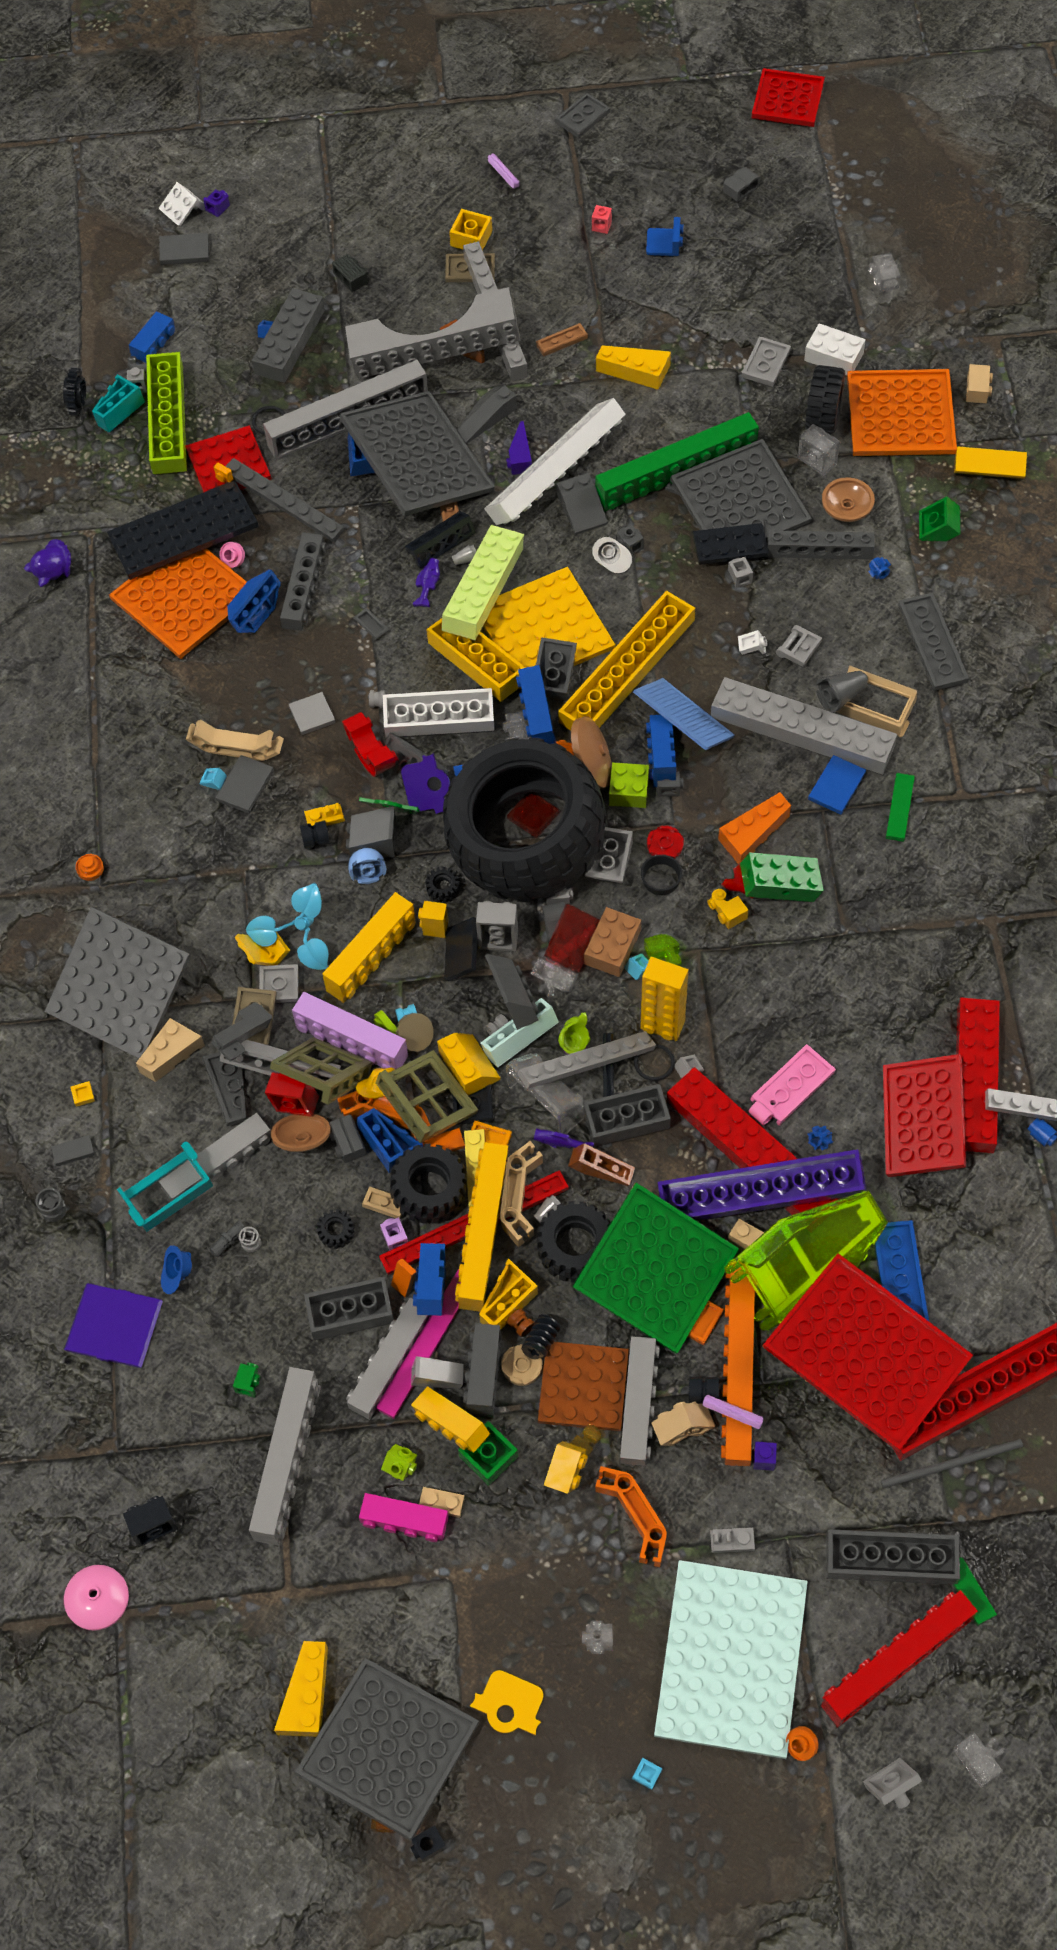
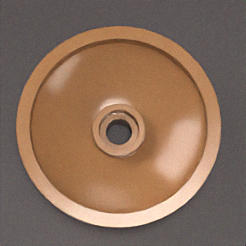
[822,478,875,522]
[271,1114,331,1152]

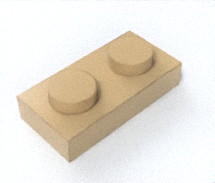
[362,1187,402,1219]
[419,1487,465,1518]

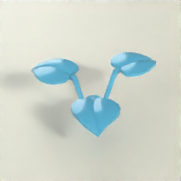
[246,883,329,970]

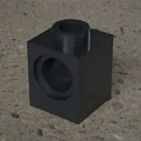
[410,1825,447,1863]

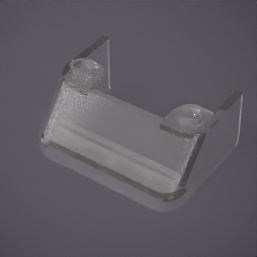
[506,1053,584,1134]

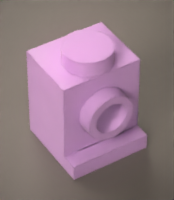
[380,1217,408,1251]

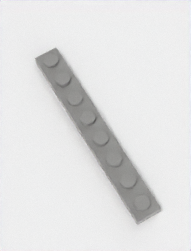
[517,1031,656,1089]

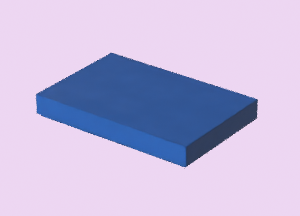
[808,755,866,815]

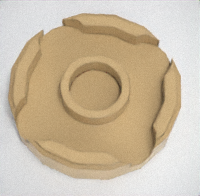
[501,1344,542,1386]

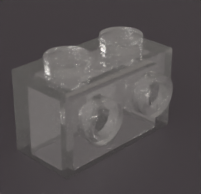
[502,711,529,740]

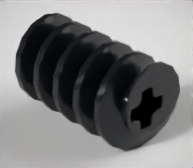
[521,1314,561,1360]

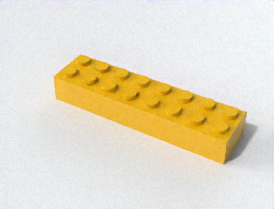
[455,1142,508,1312]

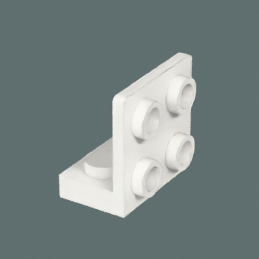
[159,182,205,226]

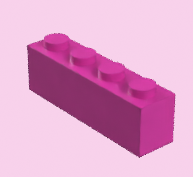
[359,1493,449,1542]

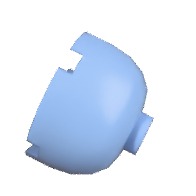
[348,848,387,884]

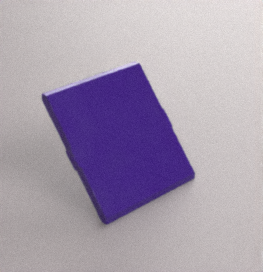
[64,1283,163,1368]

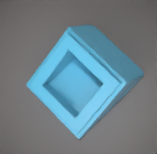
[199,768,227,790]
[625,953,649,980]

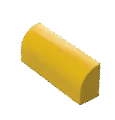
[954,447,1027,479]

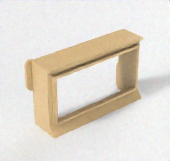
[836,666,917,737]

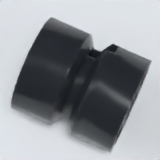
[300,820,330,849]
[689,1377,719,1404]

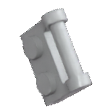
[776,625,822,667]

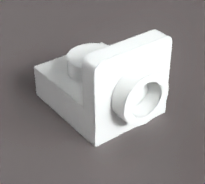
[738,630,767,655]

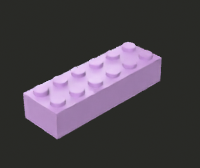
[292,992,408,1069]

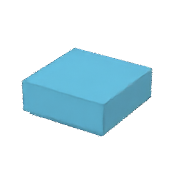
[632,1758,662,1790]

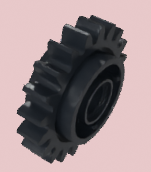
[63,368,86,416]

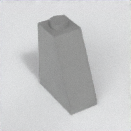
[411,1356,466,1389]

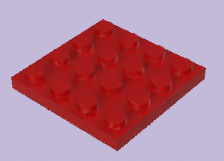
[751,68,825,127]
[185,425,272,492]

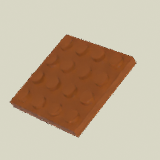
[538,1342,629,1431]

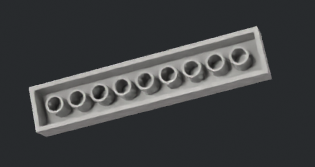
[263,360,428,460]
[711,677,897,775]

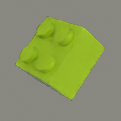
[609,762,649,808]

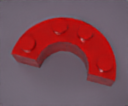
[342,712,398,777]

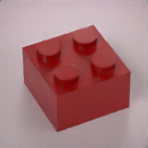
[265,1072,319,1117]

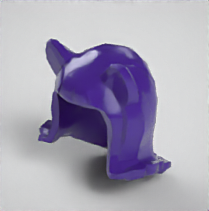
[24,539,71,587]

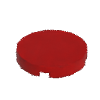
[647,826,684,859]

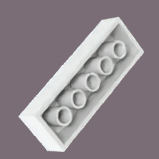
[383,688,494,737]

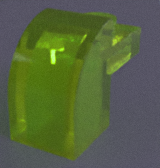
[644,934,682,966]

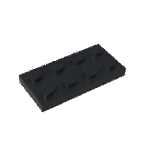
[693,523,769,565]

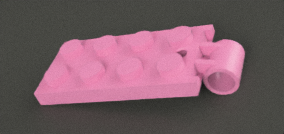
[748,1044,836,1125]

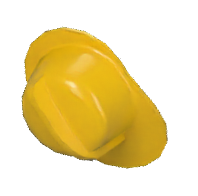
[356,1067,398,1098]

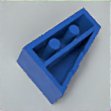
[357,1108,423,1173]
[413,1243,446,1316]

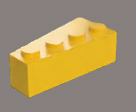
[596,345,671,390]

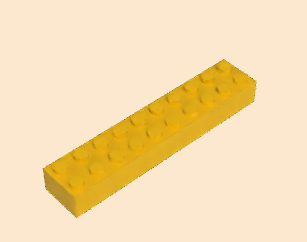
[558,590,695,731]

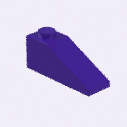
[506,421,532,475]

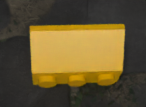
[437,1033,500,1096]

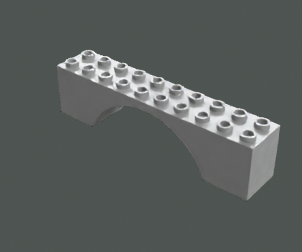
[345,287,521,379]

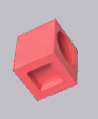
[592,205,612,234]

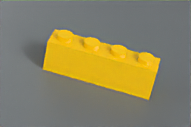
[411,1386,490,1453]

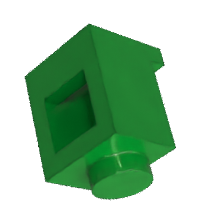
[233,1363,260,1398]

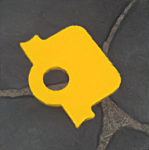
[470,1670,543,1735]

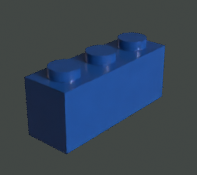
[129,311,175,363]

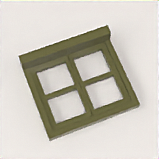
[270,1037,372,1105]
[375,1050,479,1143]

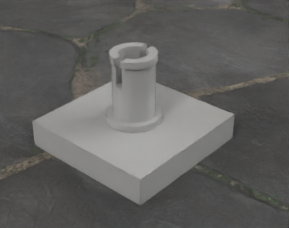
[863,1758,922,1808]

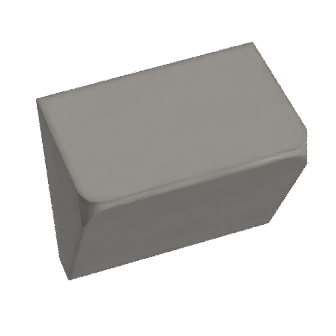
[675,1054,704,1079]

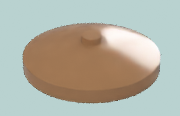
[571,716,612,789]

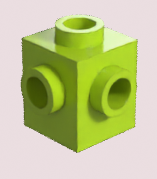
[381,1444,417,1481]

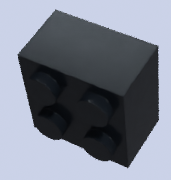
[123,1496,178,1547]

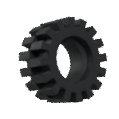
[425,867,460,903]
[317,1209,354,1249]

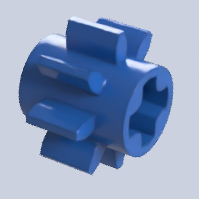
[868,557,891,579]
[807,1126,833,1150]

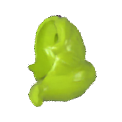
[558,1012,591,1055]

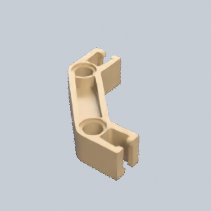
[186,719,284,761]
[500,1141,543,1247]

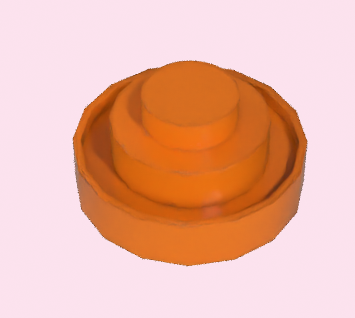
[76,854,104,881]
[786,1726,819,1761]

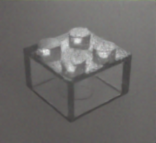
[798,424,840,476]

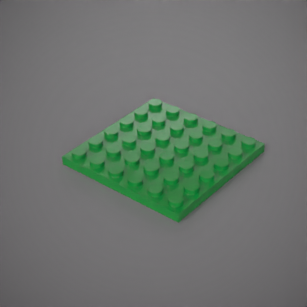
[572,1183,739,1354]

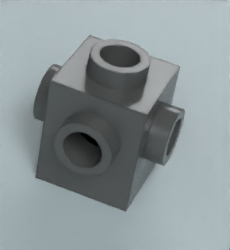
[617,524,644,556]

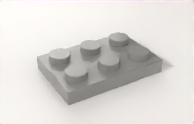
[741,336,791,387]

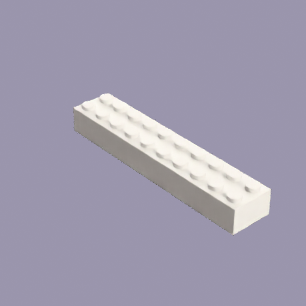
[484,398,626,525]

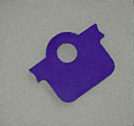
[401,753,450,814]

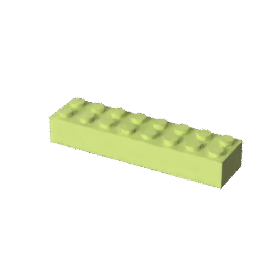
[442,525,524,640]

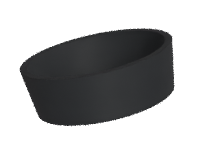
[641,855,682,895]

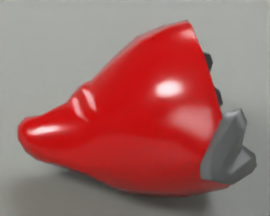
[721,863,755,898]

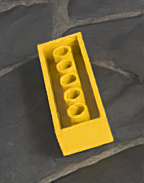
[426,618,526,702]
[322,892,416,1003]
[641,957,689,1041]

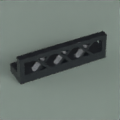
[405,511,476,569]

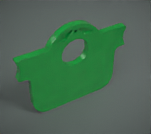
[359,797,420,815]

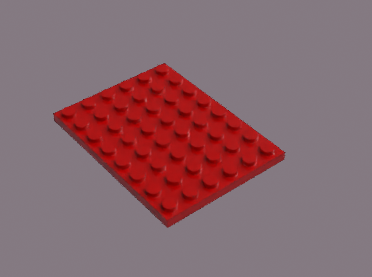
[762,1253,973,1452]

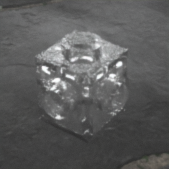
[582,1621,613,1654]

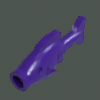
[413,558,440,607]
[534,1129,594,1148]

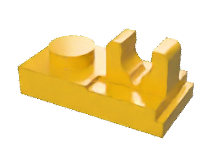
[304,803,345,826]

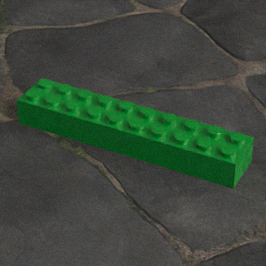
[595,412,759,512]

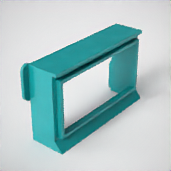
[117,1142,213,1232]

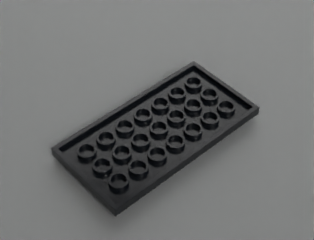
[107,480,259,580]

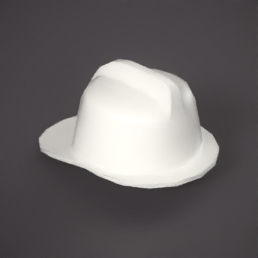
[592,537,632,573]

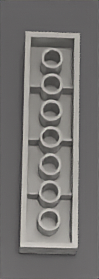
[249,1367,320,1546]

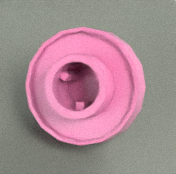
[220,542,245,568]

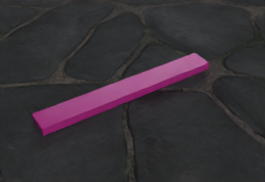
[376,1269,461,1419]

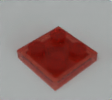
[507,792,559,838]

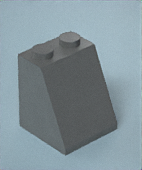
[346,807,397,858]

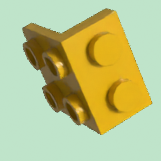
[235,932,290,966]

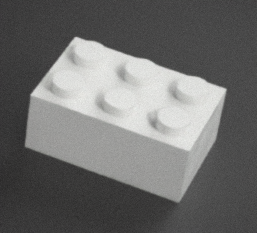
[804,324,866,375]

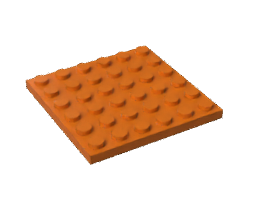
[847,369,957,456]
[109,548,247,659]

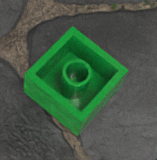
[458,1421,519,1486]

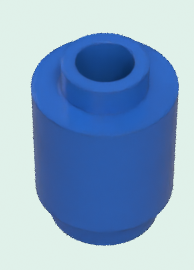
[1027,1118,1057,1147]

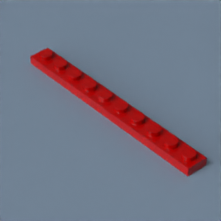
[379,1170,569,1276]

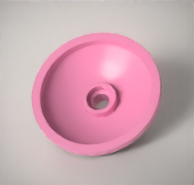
[64,1565,129,1631]

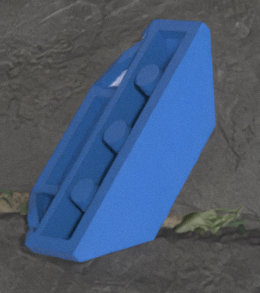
[227,570,281,633]

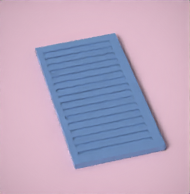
[633,678,735,750]

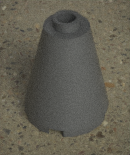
[816,671,868,713]

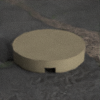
[396,1013,434,1052]

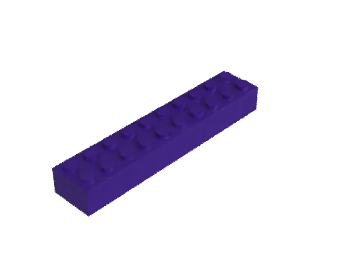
[658,1149,867,1221]

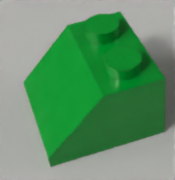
[919,496,960,541]

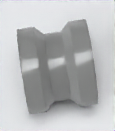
[369,690,385,709]

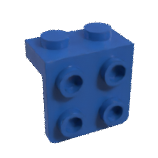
[646,217,684,256]

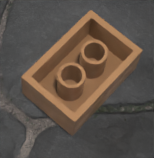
[584,907,642,977]

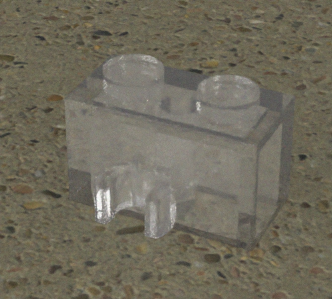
[869,252,901,292]
[531,957,579,998]
[954,1732,1004,1788]

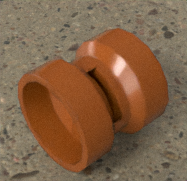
[507,1308,535,1337]

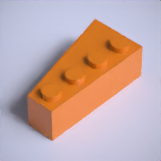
[718,792,791,864]

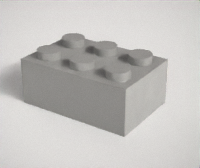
[476,901,518,951]

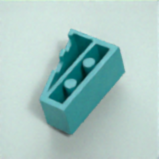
[92,374,145,432]

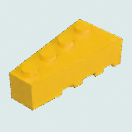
[274,1641,328,1737]

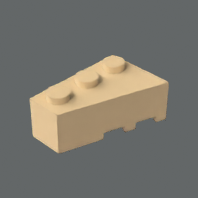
[136,1018,205,1082]

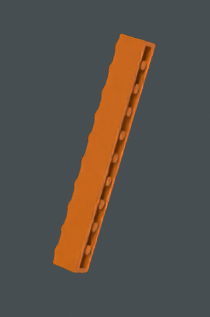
[721,1259,755,1466]

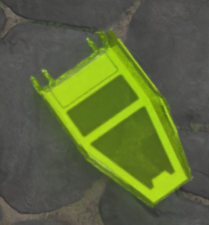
[724,1190,888,1331]

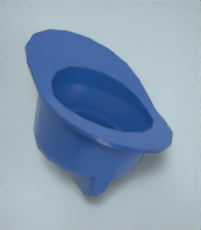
[161,1245,192,1294]

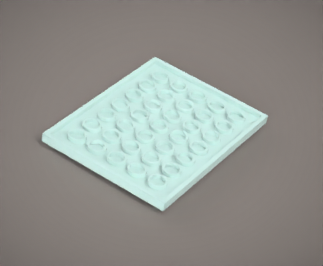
[654,1560,807,1759]

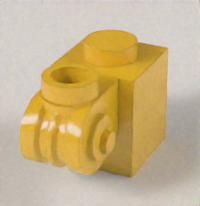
[707,889,749,929]

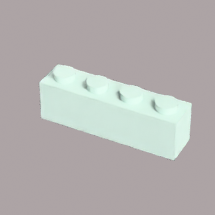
[480,998,559,1067]

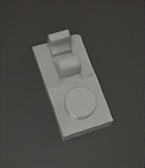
[710,1528,755,1553]

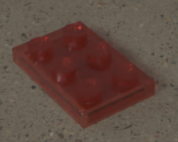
[544,904,600,972]

